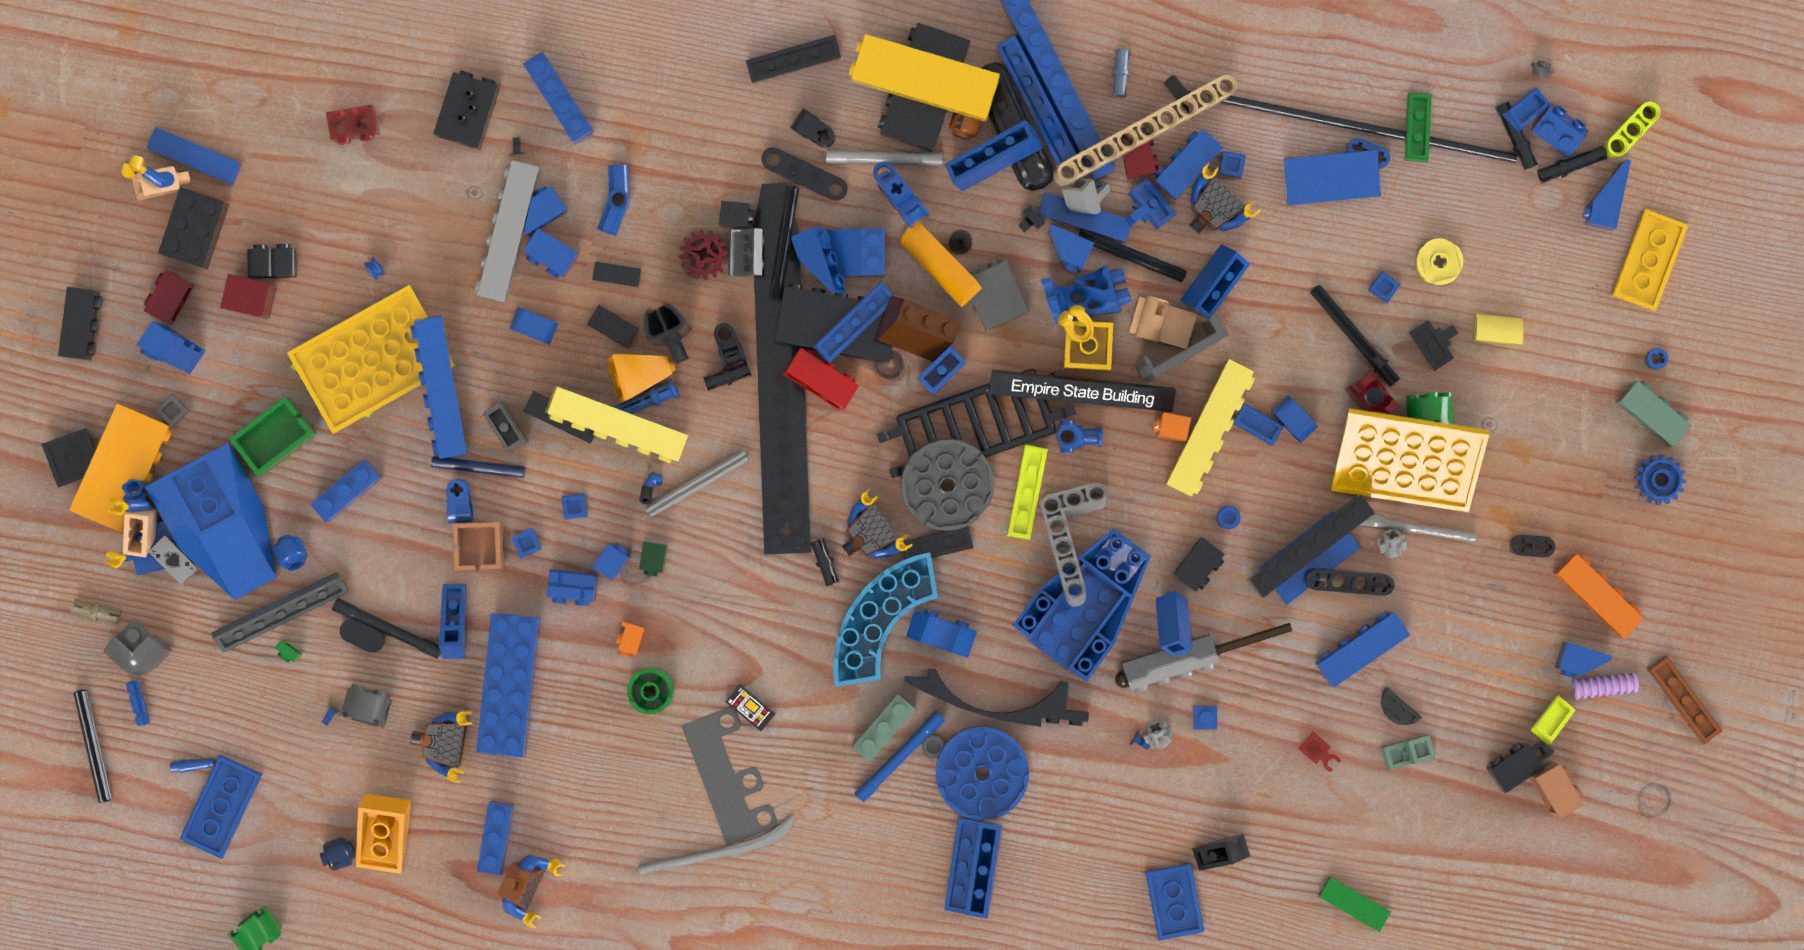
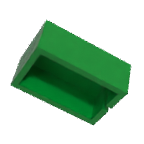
[229,397,318,477]

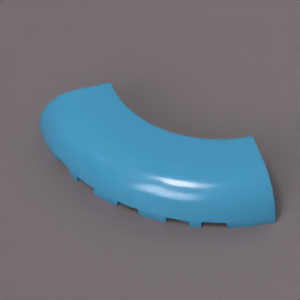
[833,552,938,687]

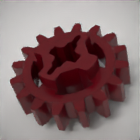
[678,229,729,280]

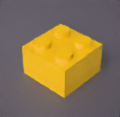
[1063,321,1113,371]

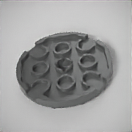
[901,438,994,531]

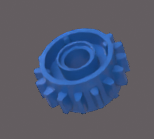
[1633,454,1686,505]

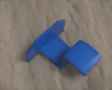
[321,705,340,726]
[1130,731,1150,750]

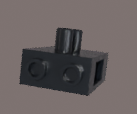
[433,70,500,150]

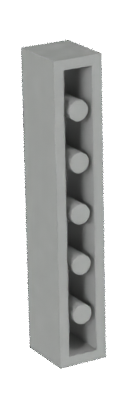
[475,160,541,304]

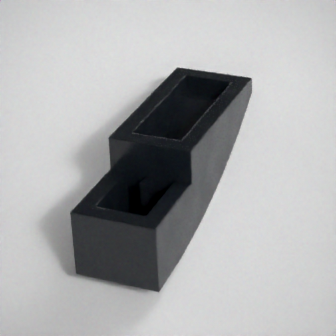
[523,391,594,444]

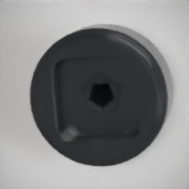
[949,230,973,254]

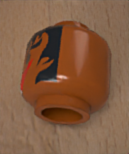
[949,112,982,140]

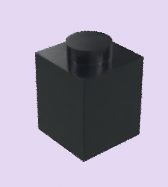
[719,201,754,229]

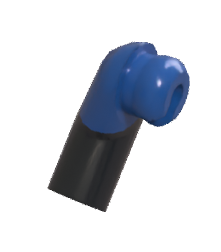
[639,472,663,504]

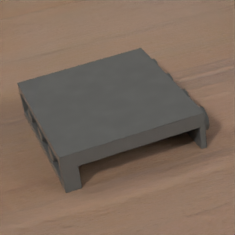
[1136,314,1229,382]

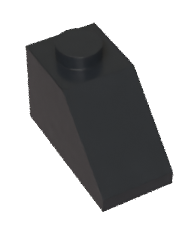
[1192,834,1250,871]

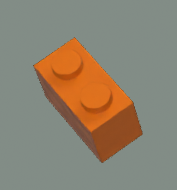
[1153,412,1191,442]

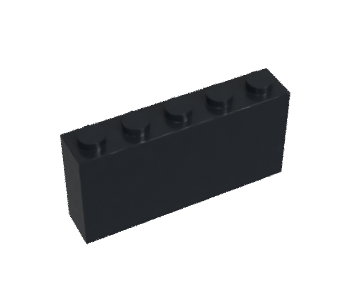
[878,23,970,152]
[774,283,892,364]

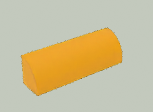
[901,221,982,307]

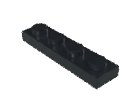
[746,35,841,84]

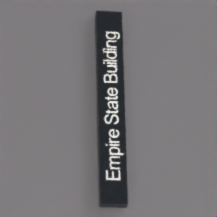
[989,370,1176,412]

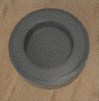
[922,735,945,758]

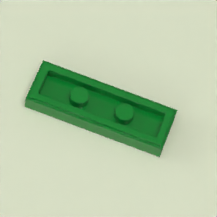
[1404,92,1432,163]
[1318,877,1391,932]

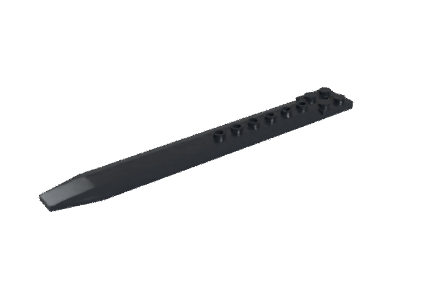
[753,183,811,555]

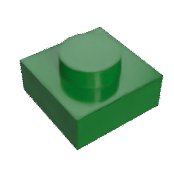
[275,640,302,663]

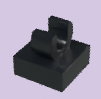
[1018,205,1045,233]

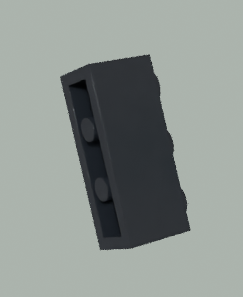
[58,287,102,361]

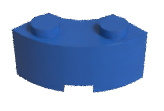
[906,609,977,658]

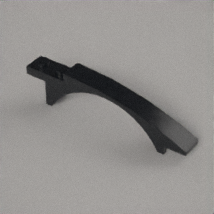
[905,669,1089,727]

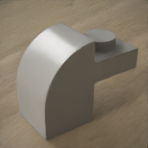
[1062,178,1111,214]

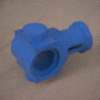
[1056,420,1102,453]

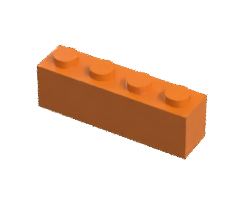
[1553,554,1644,639]

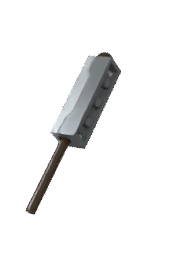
[1115,623,1292,693]

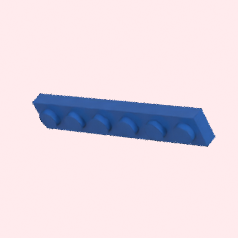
[996,35,1079,166]

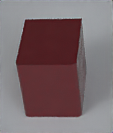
[220,274,277,320]

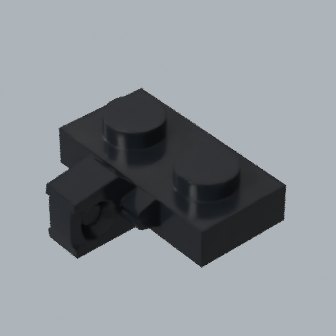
[1408,320,1458,371]

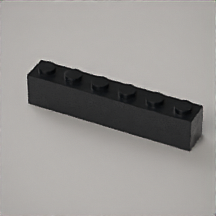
[1247,494,1375,598]

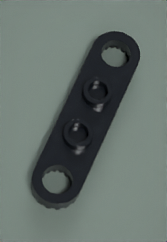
[762,147,847,201]

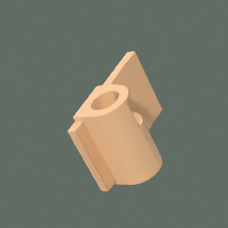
[1129,296,1197,349]

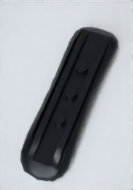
[981,62,1054,191]

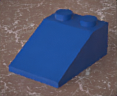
[815,228,885,277]

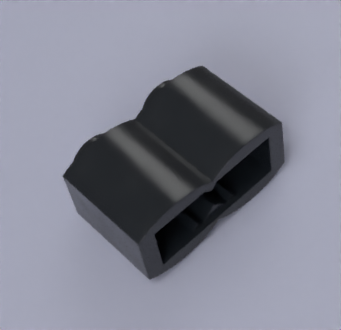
[247,244,297,279]

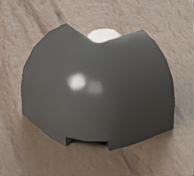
[103,619,173,675]

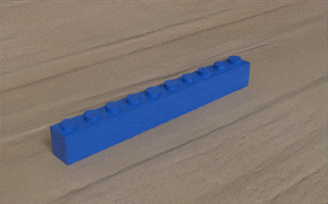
[999,0,1115,181]

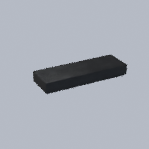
[903,526,973,559]

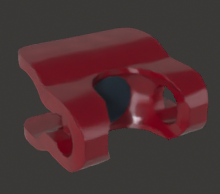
[1345,369,1400,415]

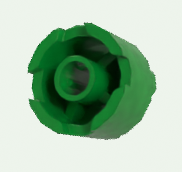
[1406,392,1454,425]
[627,667,675,714]
[227,905,282,950]

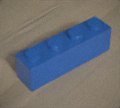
[523,51,595,145]
[945,120,1043,192]
[1315,611,1410,688]

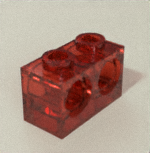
[326,105,380,145]

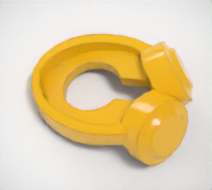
[1058,305,1094,342]

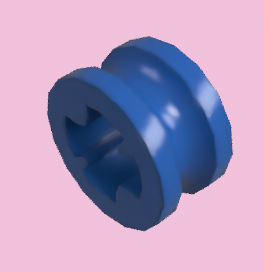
[364,257,385,280]
[1645,348,1668,370]

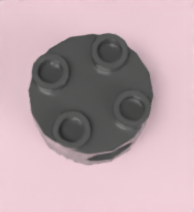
[340,684,392,728]

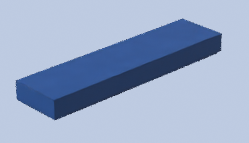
[147,127,242,185]
[1038,193,1131,243]
[813,282,894,363]

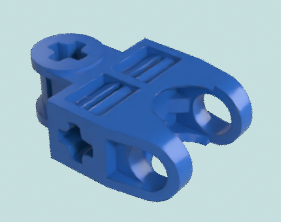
[873,162,930,229]

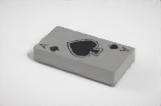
[149,535,199,585]

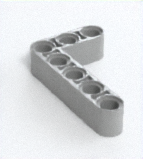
[1041,483,1107,607]

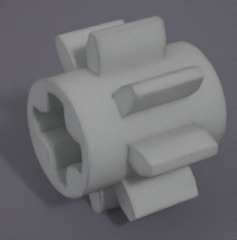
[1378,529,1407,558]
[1143,721,1173,749]

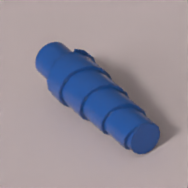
[170,759,215,773]

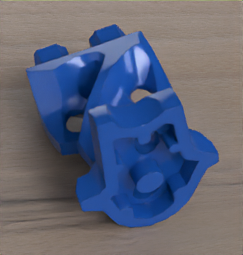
[1041,265,1132,324]

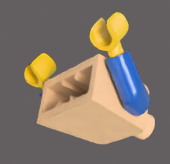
[121,155,190,201]
[105,498,157,568]

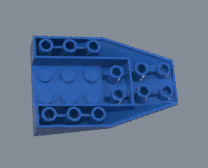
[145,443,276,600]

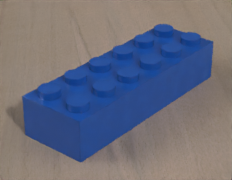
[476,612,541,758]

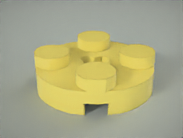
[1416,238,1463,285]

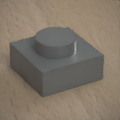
[155,394,190,427]

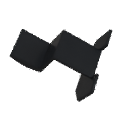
[509,137,525,155]

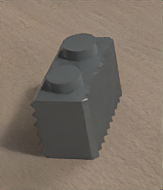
[483,401,529,453]

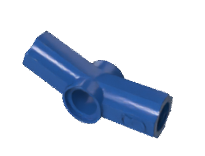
[597,164,630,236]

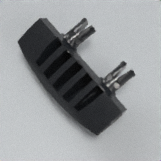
[644,302,692,364]

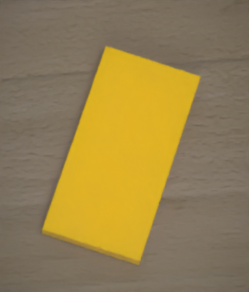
[1611,209,1688,312]

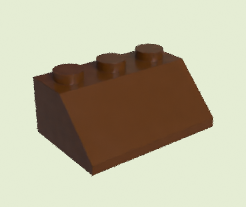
[875,296,961,362]

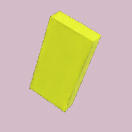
[1531,695,1575,745]

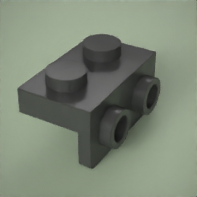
[728,228,764,277]

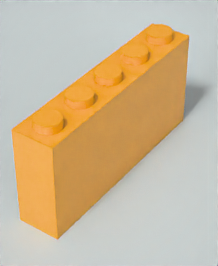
[69,403,172,533]

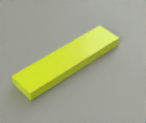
[1007,444,1048,540]

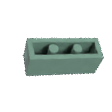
[1616,381,1692,447]
[852,693,916,762]

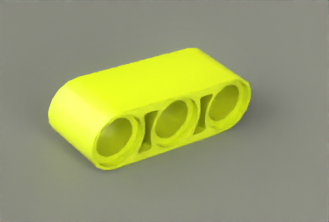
[1604,101,1661,159]

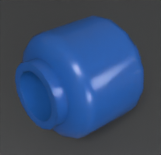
[273,535,308,571]

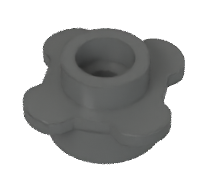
[1531,60,1555,78]

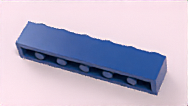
[410,315,467,459]

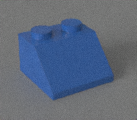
[1047,224,1094,274]

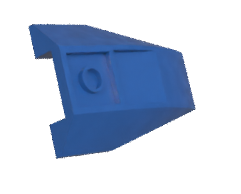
[1012,528,1151,682]

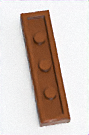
[1647,656,1722,745]

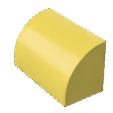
[1472,314,1524,346]

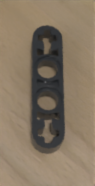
[1304,568,1395,596]

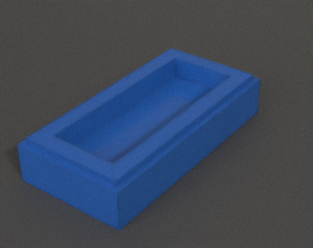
[1503,87,1551,133]
[1233,403,1284,446]

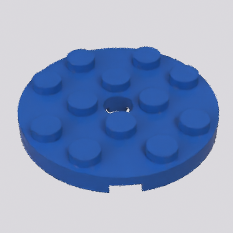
[936,726,1029,820]

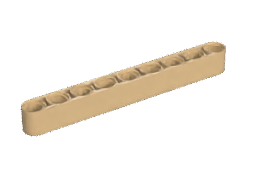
[1053,75,1237,186]

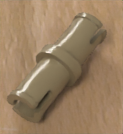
[71,599,121,624]

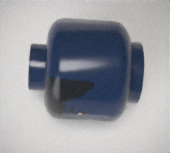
[319,837,356,871]

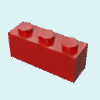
[782,348,859,411]

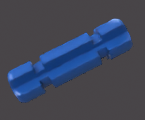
[126,680,150,726]

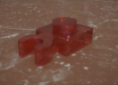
[1297,731,1341,772]

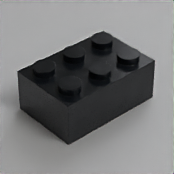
[158,187,230,270]

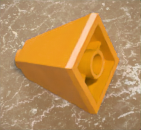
[606,354,675,405]

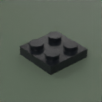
[42,428,95,488]

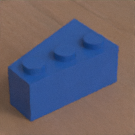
[136,321,205,374]

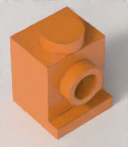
[616,621,646,658]

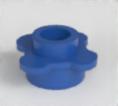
[122,480,147,502]

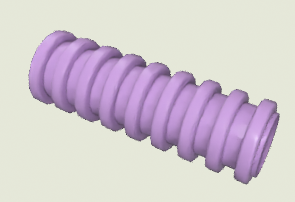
[1572,672,1639,700]

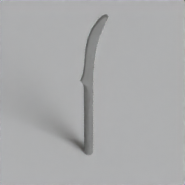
[1359,514,1476,542]
[638,816,794,875]

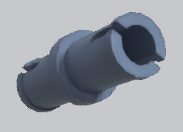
[1112,49,1130,98]

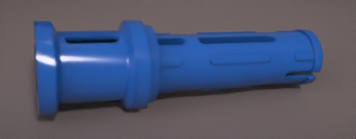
[613,378,679,414]

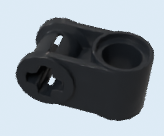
[790,108,835,148]
[714,323,747,368]

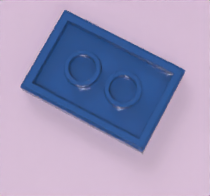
[1145,863,1204,941]

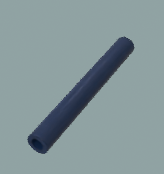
[431,456,525,478]

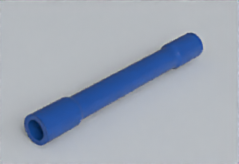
[854,711,946,802]

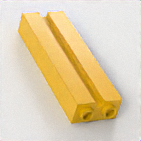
[849,34,1000,122]

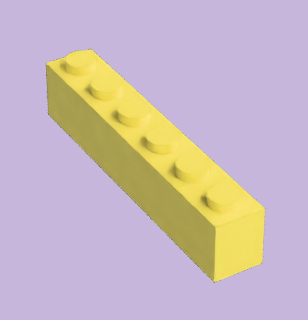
[1165,359,1255,497]
[545,386,688,464]

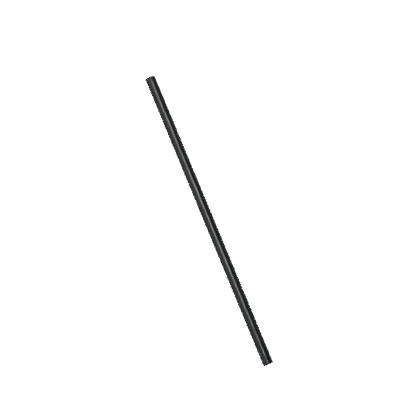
[1221,95,1518,163]

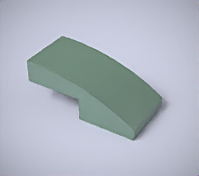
[1381,735,1436,770]

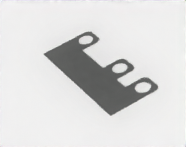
[682,708,778,846]

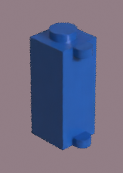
[1156,591,1192,656]

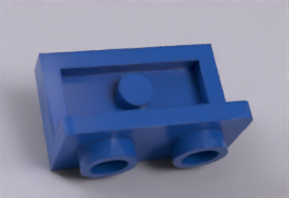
[1532,103,1588,158]

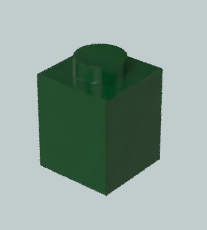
[639,542,668,577]

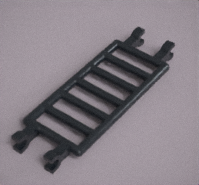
[877,368,1076,478]

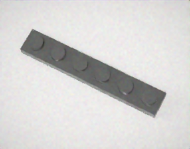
[211,572,349,653]

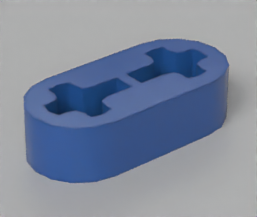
[1347,138,1390,169]

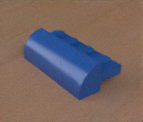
[944,818,1003,919]

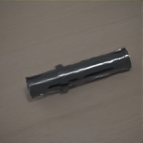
[1495,101,1538,170]
[1537,145,1608,184]

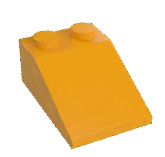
[356,793,411,874]

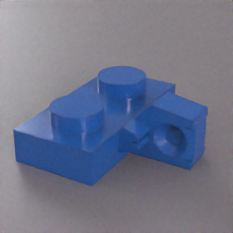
[1126,178,1176,230]

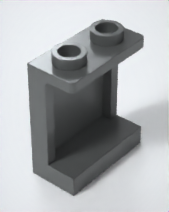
[969,259,1029,332]

